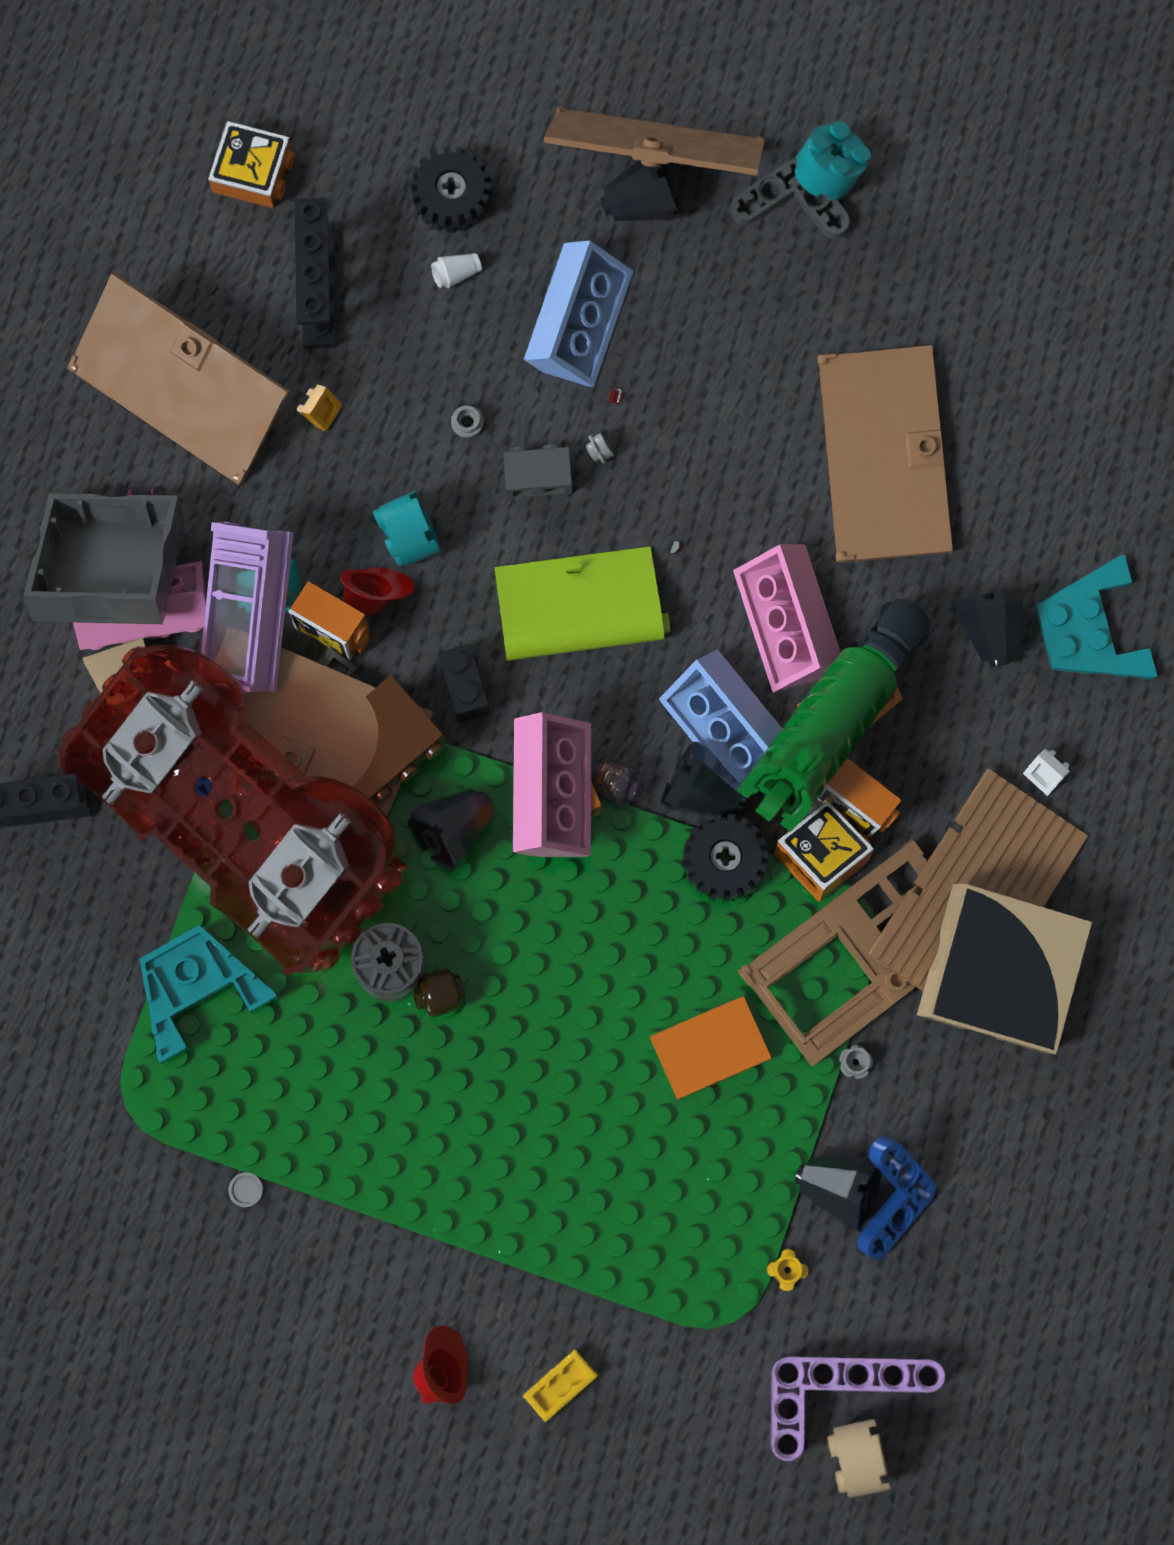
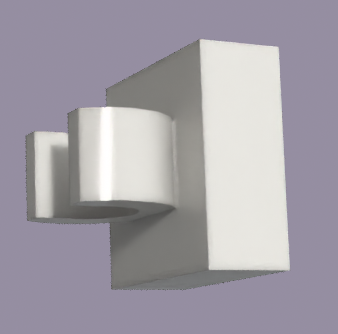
[1023,749,1070,796]

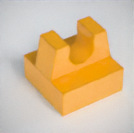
[296,384,343,431]

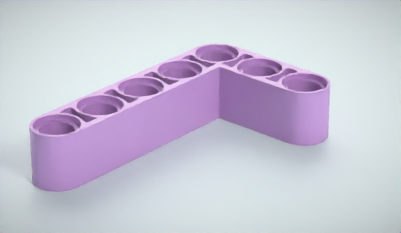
[771,1357,945,1461]

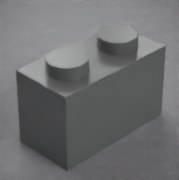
[503,444,572,499]

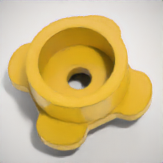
[767,1249,808,1291]

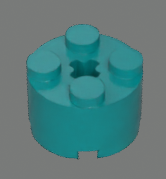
[794,121,871,200]
[373,491,441,567]

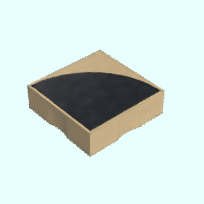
[917,884,1092,1054]

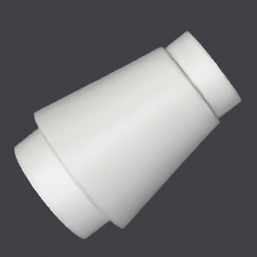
[431,253,482,288]

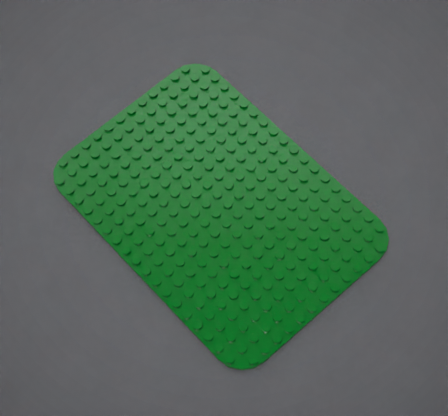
[120,743,878,1330]

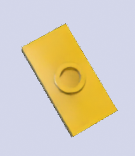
[522,1349,598,1423]

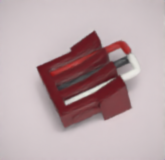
[609,388,623,405]

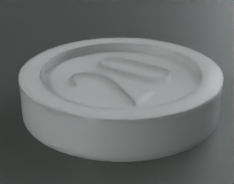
[228,1173,263,1207]

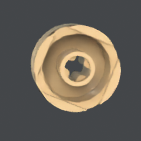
[827,1419,891,1498]

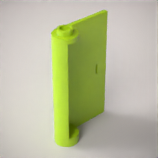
[494,546,670,661]

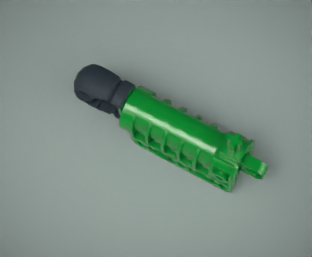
[736,598,931,832]

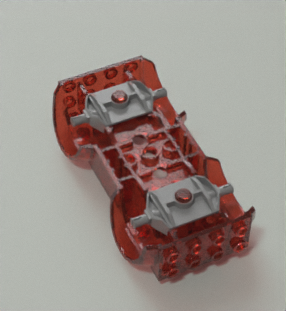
[57,645,408,975]

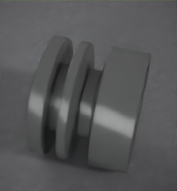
[351,922,426,1002]

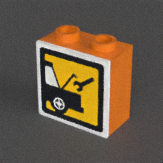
[208,121,295,208]
[288,581,371,661]
[819,758,901,838]
[774,801,874,903]

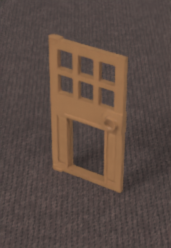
[738,839,927,1067]

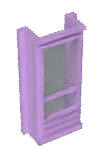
[195,522,294,692]

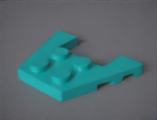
[1035,555,1157,680]
[140,925,278,1065]

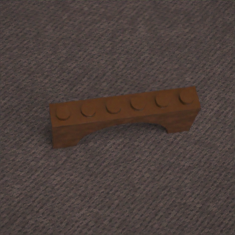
[237,675,447,872]

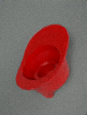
[340,567,414,615]
[413,1325,468,1405]

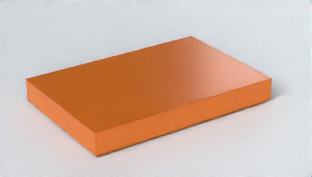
[650,996,771,1100]

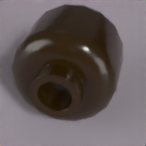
[412,969,466,1017]

